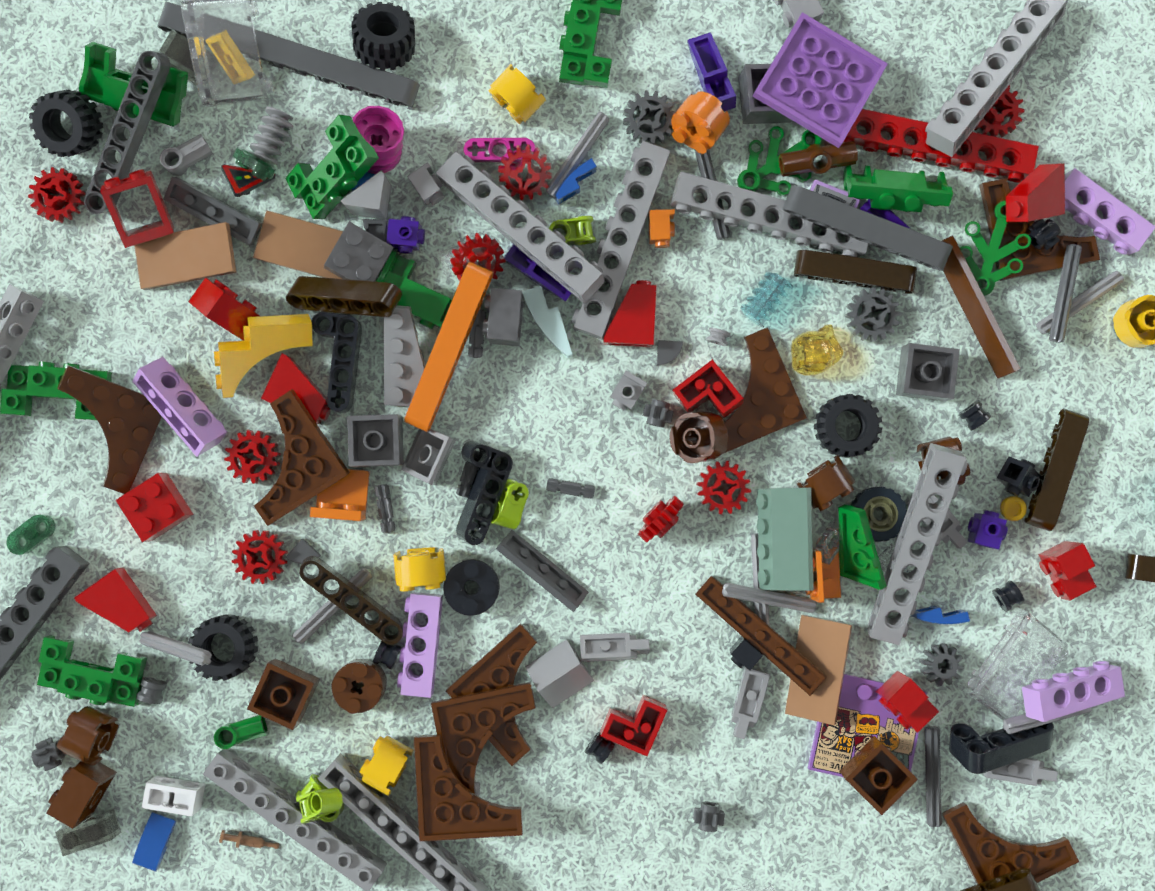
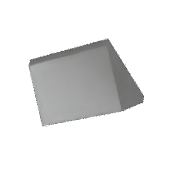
[341,170,392,219]
[401,429,456,485]
[525,639,594,708]

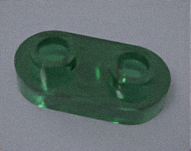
[233,147,276,181]
[6,514,55,555]

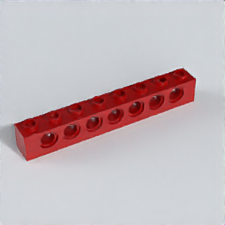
[843,109,1039,183]

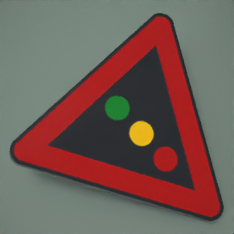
[221,164,276,197]

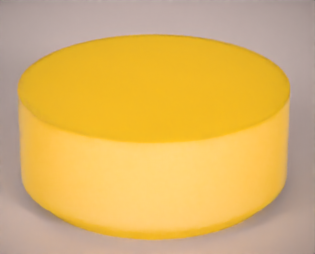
[1000,496,1027,521]

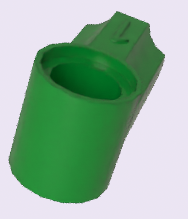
[214,715,268,749]

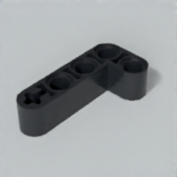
[311,312,362,413]
[456,441,513,545]
[949,723,1054,774]

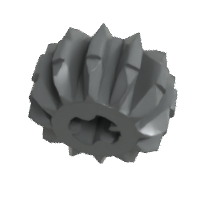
[919,643,964,686]

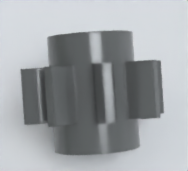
[642,399,674,428]
[31,737,65,771]
[693,801,725,832]

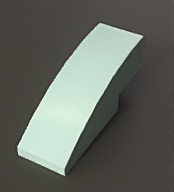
[522,286,573,358]

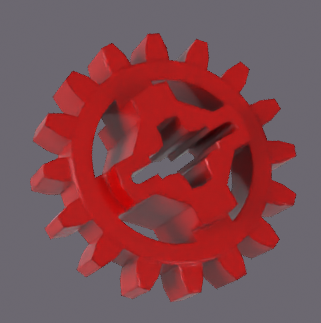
[974,85,1025,138]
[498,144,552,200]
[28,167,86,223]
[450,233,506,281]
[224,430,281,484]
[696,461,751,514]
[638,496,684,543]
[232,530,288,584]

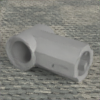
[160,134,213,176]

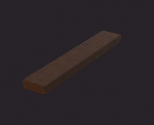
[942,235,1020,379]
[695,575,827,696]

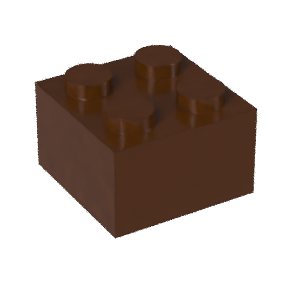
[247,658,320,730]
[839,736,918,815]
[46,761,117,829]

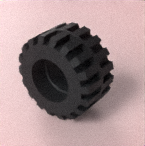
[351,2,415,71]
[29,89,104,157]
[814,394,882,457]
[188,614,258,681]

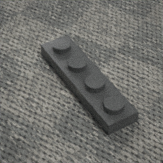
[163,177,263,246]
[496,530,589,612]

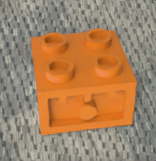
[310,469,370,521]
[805,547,841,603]

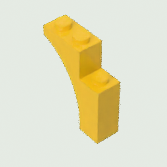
[214,314,313,398]

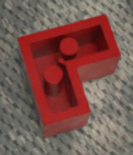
[188,277,260,341]
[672,359,744,418]
[1038,541,1097,601]
[876,671,939,733]
[600,695,668,757]

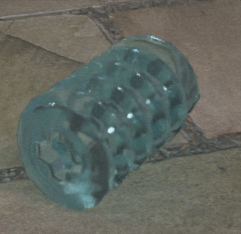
[740,272,794,328]

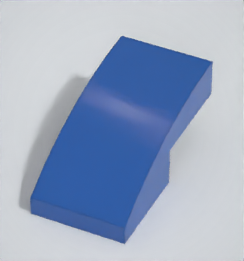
[556,158,597,204]
[911,606,970,624]
[132,812,176,872]

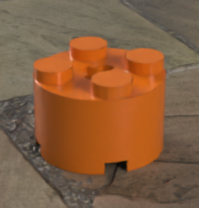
[671,91,730,154]

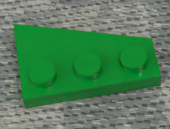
[838,504,887,590]

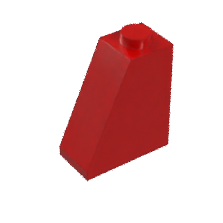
[1006,163,1065,222]
[603,280,657,347]
[261,353,331,424]
[74,567,157,633]

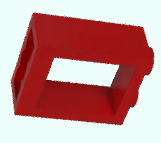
[100,169,174,248]

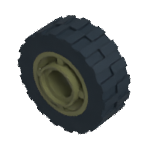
[850,486,907,542]

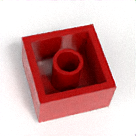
[116,473,194,543]

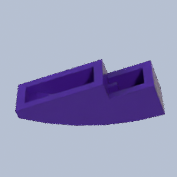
[687,32,736,112]
[504,244,571,301]

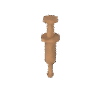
[219,830,280,849]

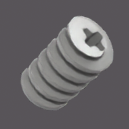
[249,107,294,165]

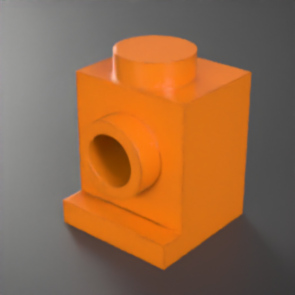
[648,209,675,248]

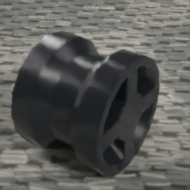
[958,400,991,431]
[992,581,1024,612]
[373,641,402,670]
[584,732,615,764]

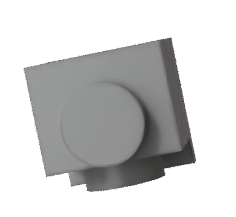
[407,162,445,205]
[610,370,647,411]

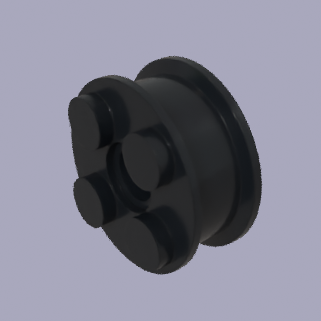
[443,559,500,616]

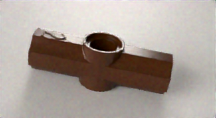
[779,141,858,177]

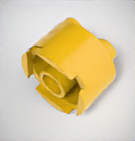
[488,64,546,124]
[1113,295,1155,348]
[393,547,446,591]
[359,735,414,796]

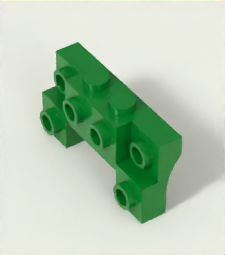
[559,0,622,88]
[79,42,188,127]
[285,114,379,219]
[843,165,953,212]
[376,251,457,330]
[0,362,112,420]
[37,635,147,707]

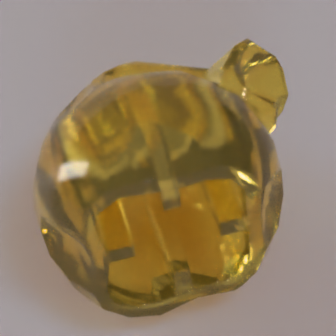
[791,325,843,376]

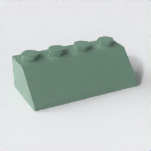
[756,488,814,591]

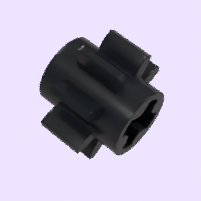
[1028,219,1061,250]

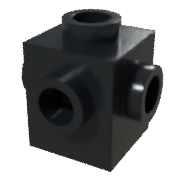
[997,456,1041,497]

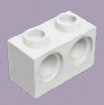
[142,775,205,816]

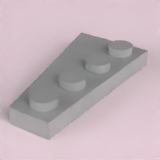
[384,306,425,406]

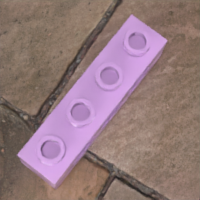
[1065,168,1155,255]
[132,357,227,457]
[397,592,443,698]
[1022,661,1125,722]

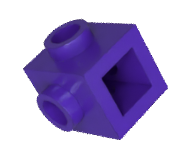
[386,216,425,254]
[967,510,1008,550]

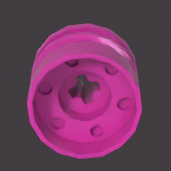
[352,106,404,174]

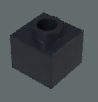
[730,636,763,671]

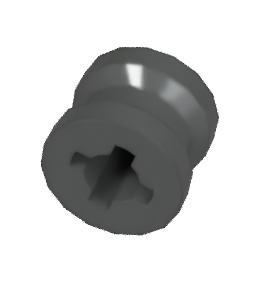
[136,677,167,704]

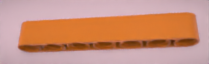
[404,262,494,432]

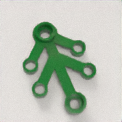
[737,126,822,196]
[960,201,1031,296]

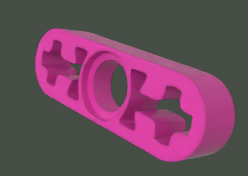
[464,138,535,163]

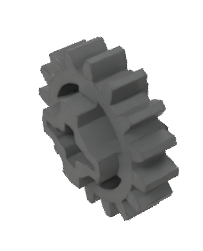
[623,90,675,145]
[845,287,901,342]

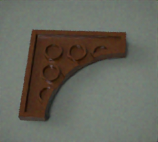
[979,178,1100,281]
[724,327,807,453]
[57,365,162,494]
[254,389,350,526]
[446,623,537,766]
[431,682,536,794]
[414,734,523,842]
[942,802,1079,884]

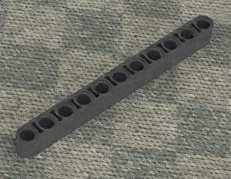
[157,2,420,110]

